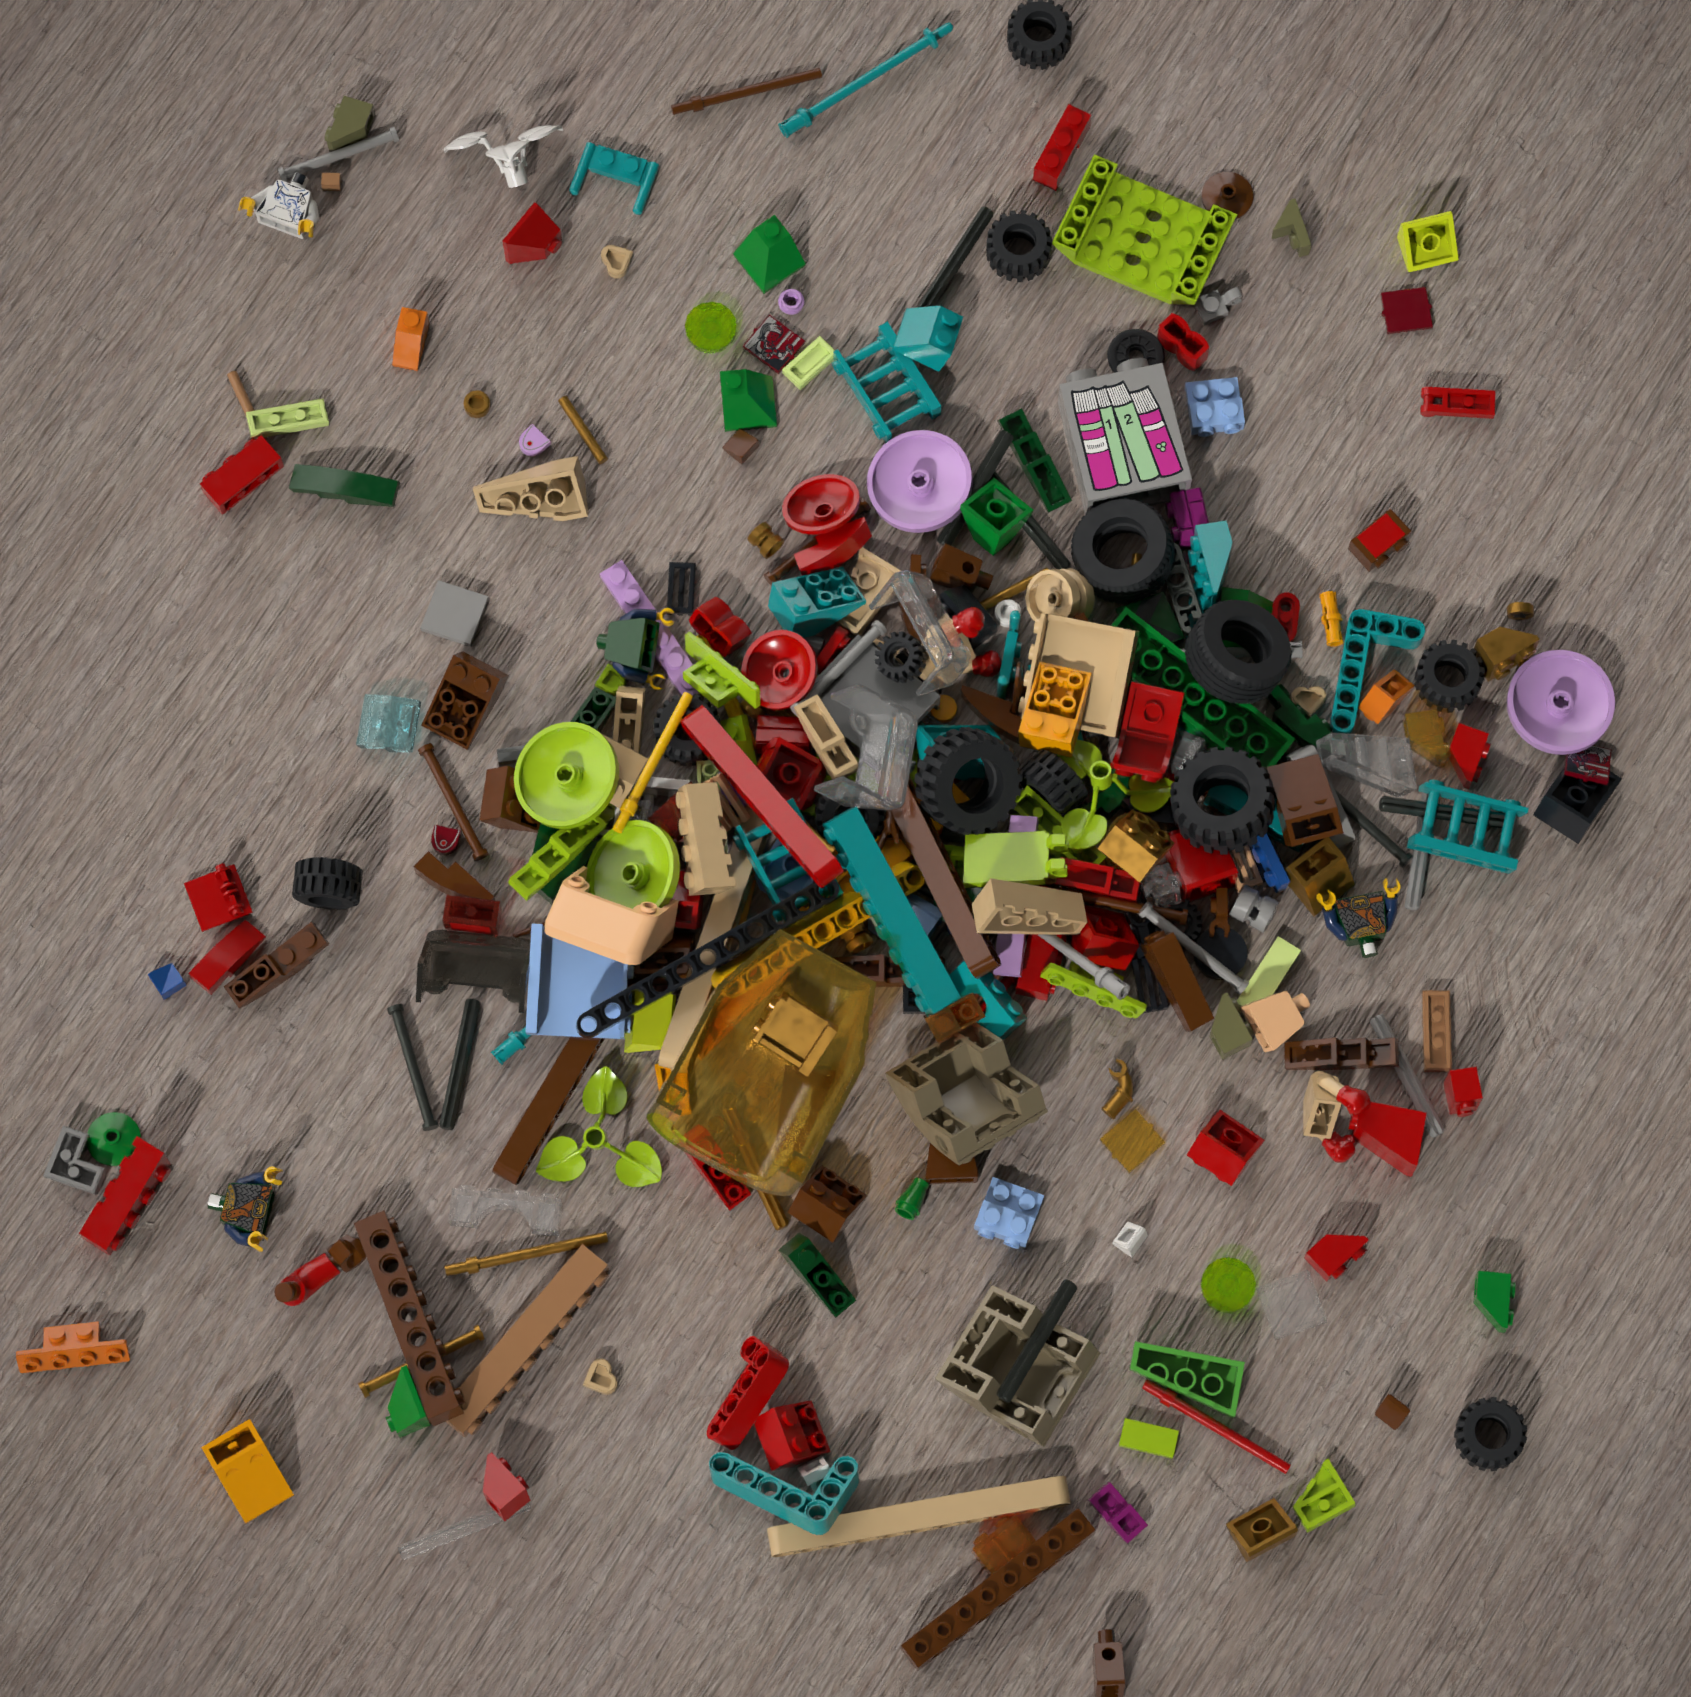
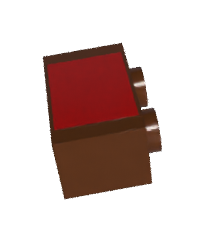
[1348,508,1411,572]

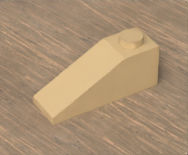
[613,686,646,753]

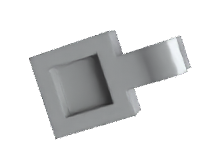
[1195,287,1242,326]

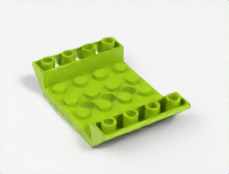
[1052,154,1237,305]

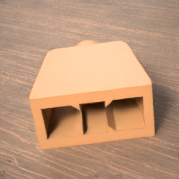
[1240,991,1310,1052]

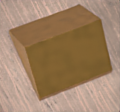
[1226,1498,1298,1563]

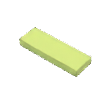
[246,399,329,439]
[1237,936,1301,1007]

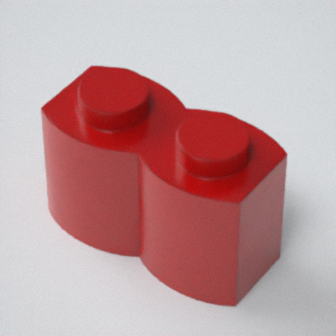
[1157,313,1209,371]
[689,596,752,657]

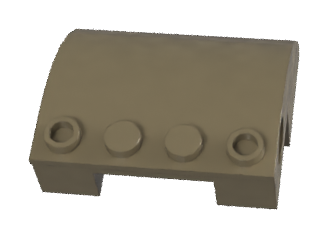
[885,1020,1048,1165]
[935,1285,1101,1447]

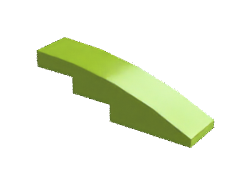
[508,816,607,901]

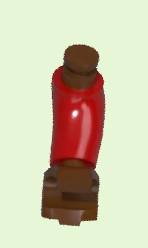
[274,1234,366,1306]

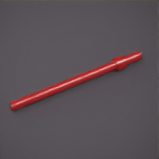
[1142,1379,1291,1474]

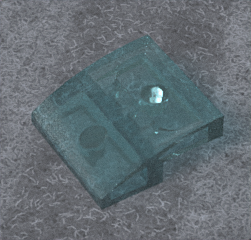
[356,694,421,753]

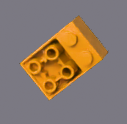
[1018,662,1092,758]
[201,1419,294,1524]

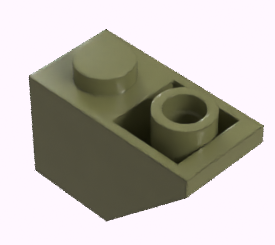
[325,96,375,152]
[1209,992,1254,1060]

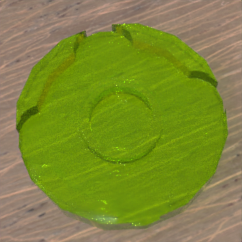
[685,302,737,354]
[1200,1257,1256,1313]

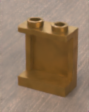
[751,991,839,1077]

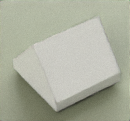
[1112,1222,1148,1258]

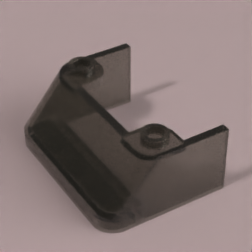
[416,930,531,1013]

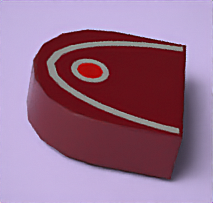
[431,825,461,855]

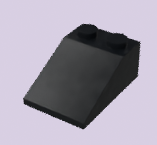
[1533,767,1622,844]

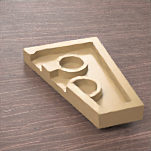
[836,547,905,636]

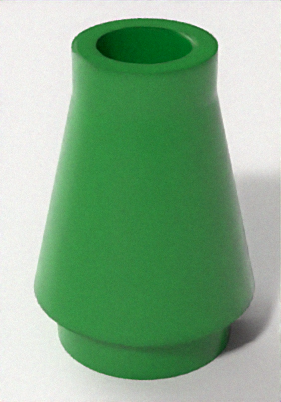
[895,1178,929,1220]

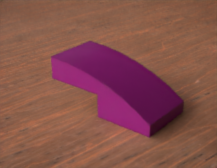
[1088,1482,1148,1544]

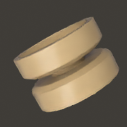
[1025,568,1095,621]

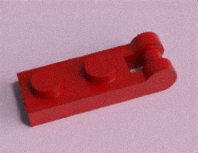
[1420,387,1495,419]

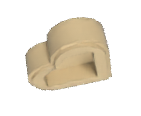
[601,245,633,279]
[1291,686,1326,719]
[583,1358,618,1395]

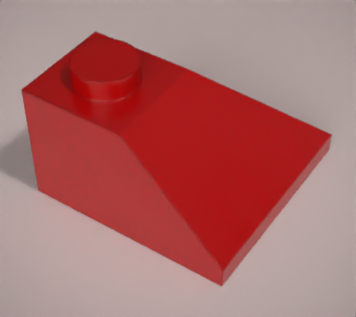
[502,202,562,264]

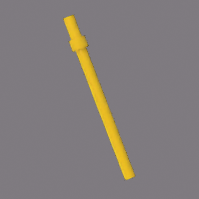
[612,692,693,833]

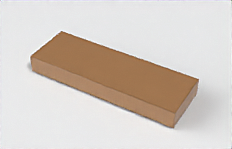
[1422,990,1452,1072]

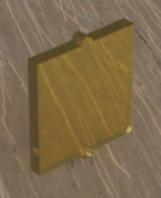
[1100,1109,1165,1173]

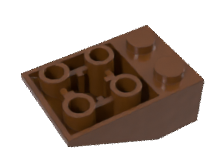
[421,651,509,750]
[1266,754,1344,847]

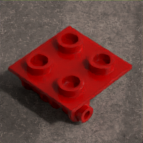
[184,863,253,932]

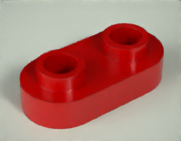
[1272,592,1300,642]
[817,626,851,675]

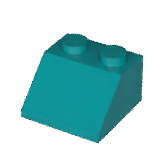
[892,305,963,372]

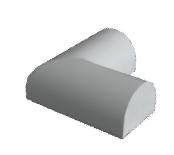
[43,1125,106,1195]

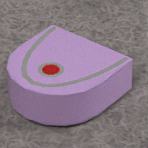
[519,424,551,457]

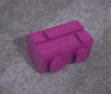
[1165,488,1209,550]

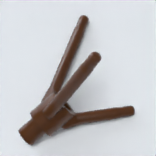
[878,810,913,855]

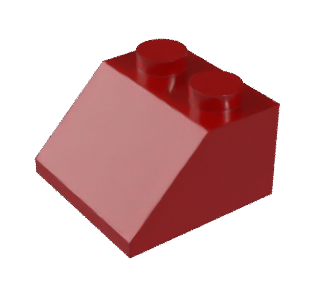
[1071,905,1139,971]
[1187,1110,1265,1186]

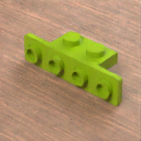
[683,632,761,709]
[1040,960,1147,1018]

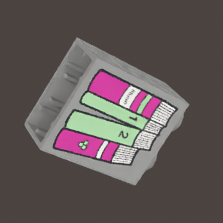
[1058,358,1192,516]

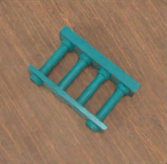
[832,321,941,443]
[1407,780,1529,874]
[732,798,843,924]

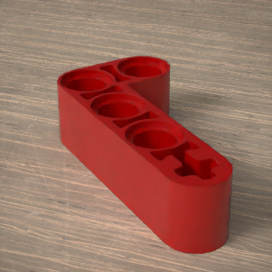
[707,1336,789,1450]

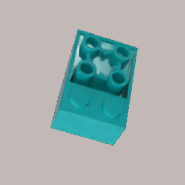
[1188,520,1233,611]
[768,567,866,638]

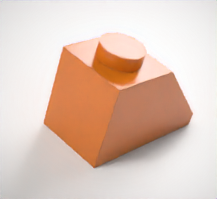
[392,307,430,371]
[1358,669,1415,724]

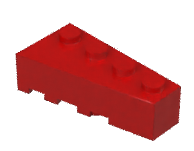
[79,1136,171,1256]

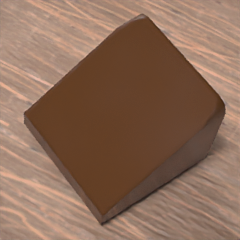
[722,429,759,464]
[1375,1394,1410,1430]

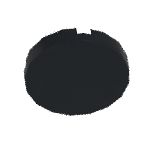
[1194,927,1248,980]

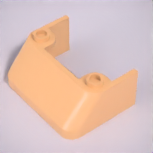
[544,866,679,965]

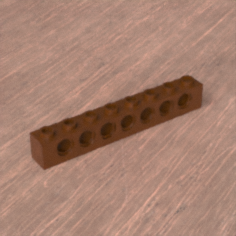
[354,1210,466,1426]
[901,1508,1096,1671]

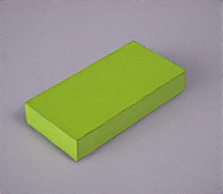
[1119,1418,1179,1459]

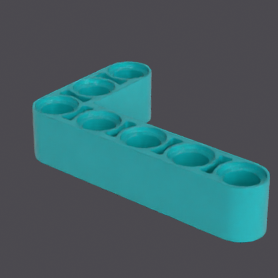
[1329,609,1425,740]
[709,1452,860,1535]

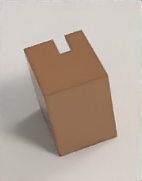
[321,173,341,191]

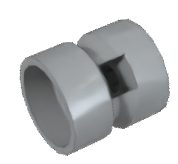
[1230,885,1279,933]

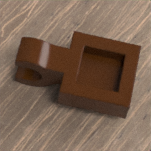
[1209,888,1230,937]

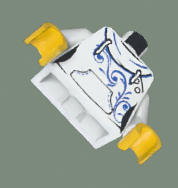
[238,173,320,239]

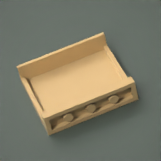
[1018,613,1139,737]

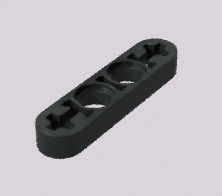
[1166,542,1203,636]

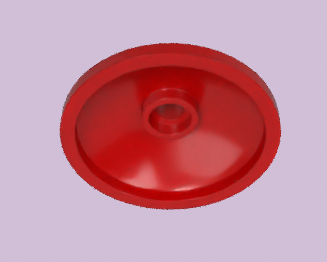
[782,474,860,535]
[741,630,818,710]

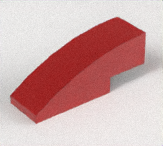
[794,517,872,576]
[1055,857,1141,902]
[188,920,266,995]

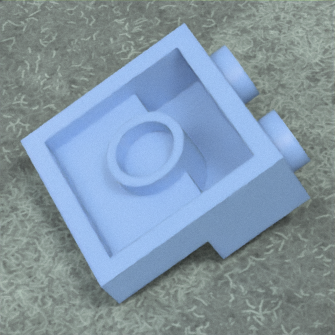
[1185,377,1245,437]
[974,1177,1044,1249]

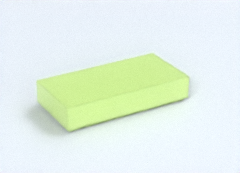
[782,336,835,390]

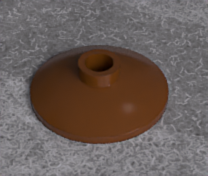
[1201,172,1253,220]
[1011,662,1027,714]

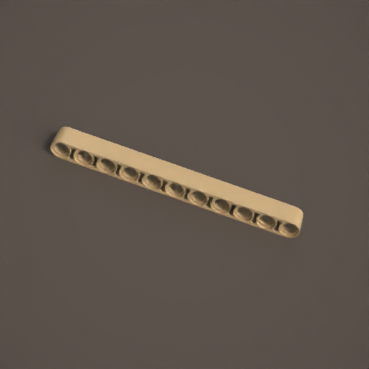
[658,805,770,1073]
[767,1476,1071,1557]

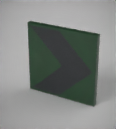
[1115,592,1185,643]

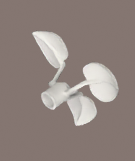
[444,125,563,188]

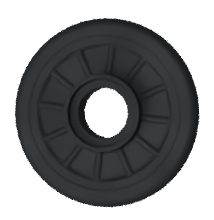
[1107,329,1165,373]

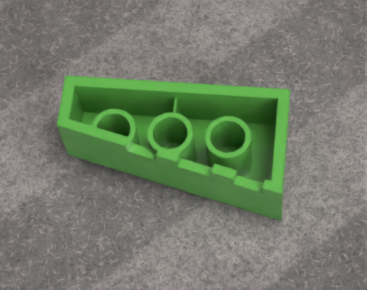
[1129,1341,1245,1418]

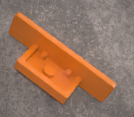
[16,1321,130,1373]

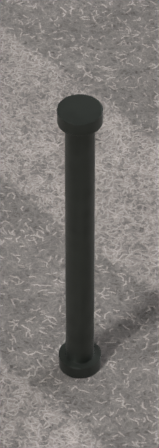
[1334,788,1413,868]
[387,1004,439,1131]

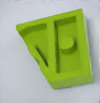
[1293,1458,1356,1533]

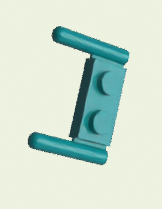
[569,142,660,215]
[996,610,1022,700]

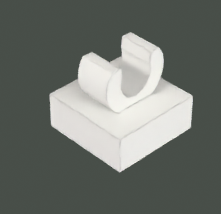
[797,1455,830,1492]

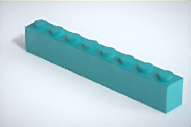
[822,807,961,1015]

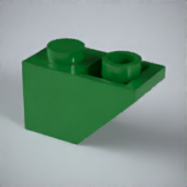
[1473,1271,1516,1333]

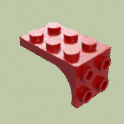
[1110,681,1185,783]

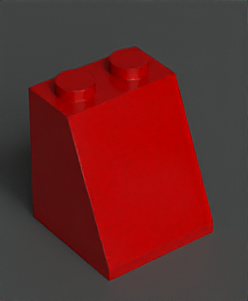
[1165,829,1238,902]
[1348,1102,1427,1177]

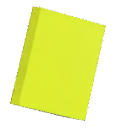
[1397,211,1459,272]
[624,991,676,1053]

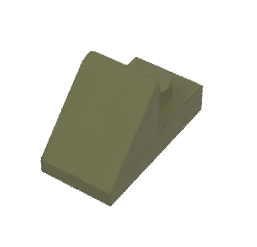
[1272,198,1311,257]

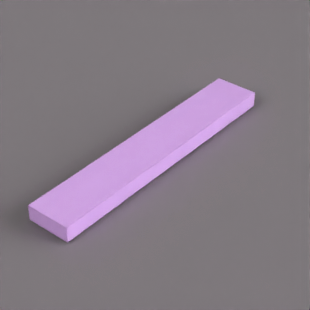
[993,815,1039,977]

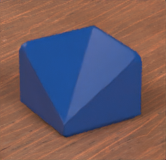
[148,963,187,1000]

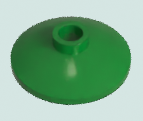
[87,1112,141,1166]

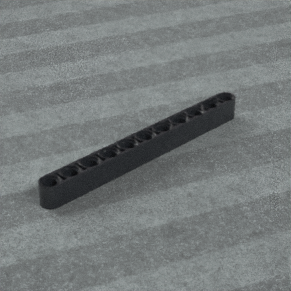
[576,880,839,1039]

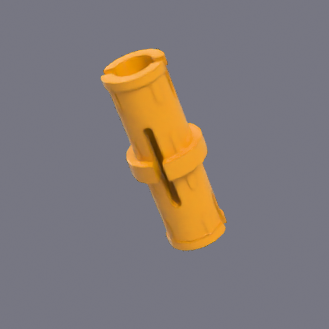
[1319,591,1344,647]

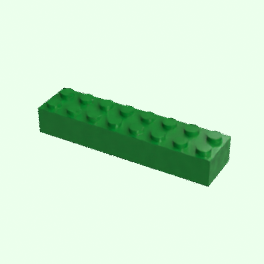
[1111,607,1295,767]

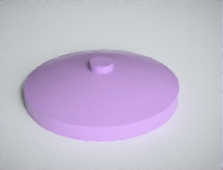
[867,430,973,533]
[1507,650,1615,755]

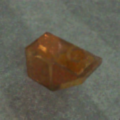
[923,993,986,1042]

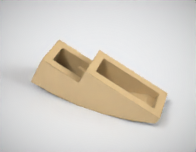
[794,695,858,783]

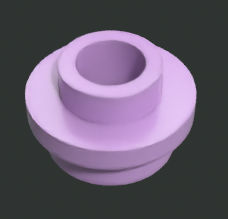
[778,289,804,315]

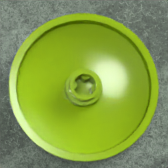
[514,722,619,829]
[586,820,680,909]

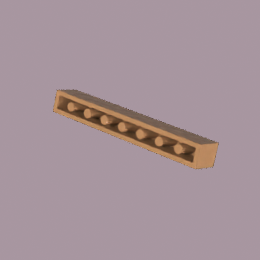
[446,1244,609,1438]

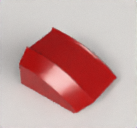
[756,737,826,811]

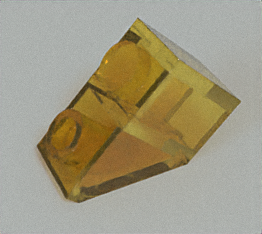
[1402,709,1450,768]

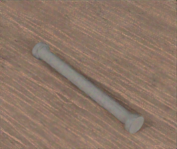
[277,126,399,182]
[790,620,887,717]
[1138,902,1249,995]

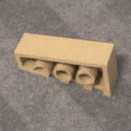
[676,782,736,896]
[972,878,1087,935]

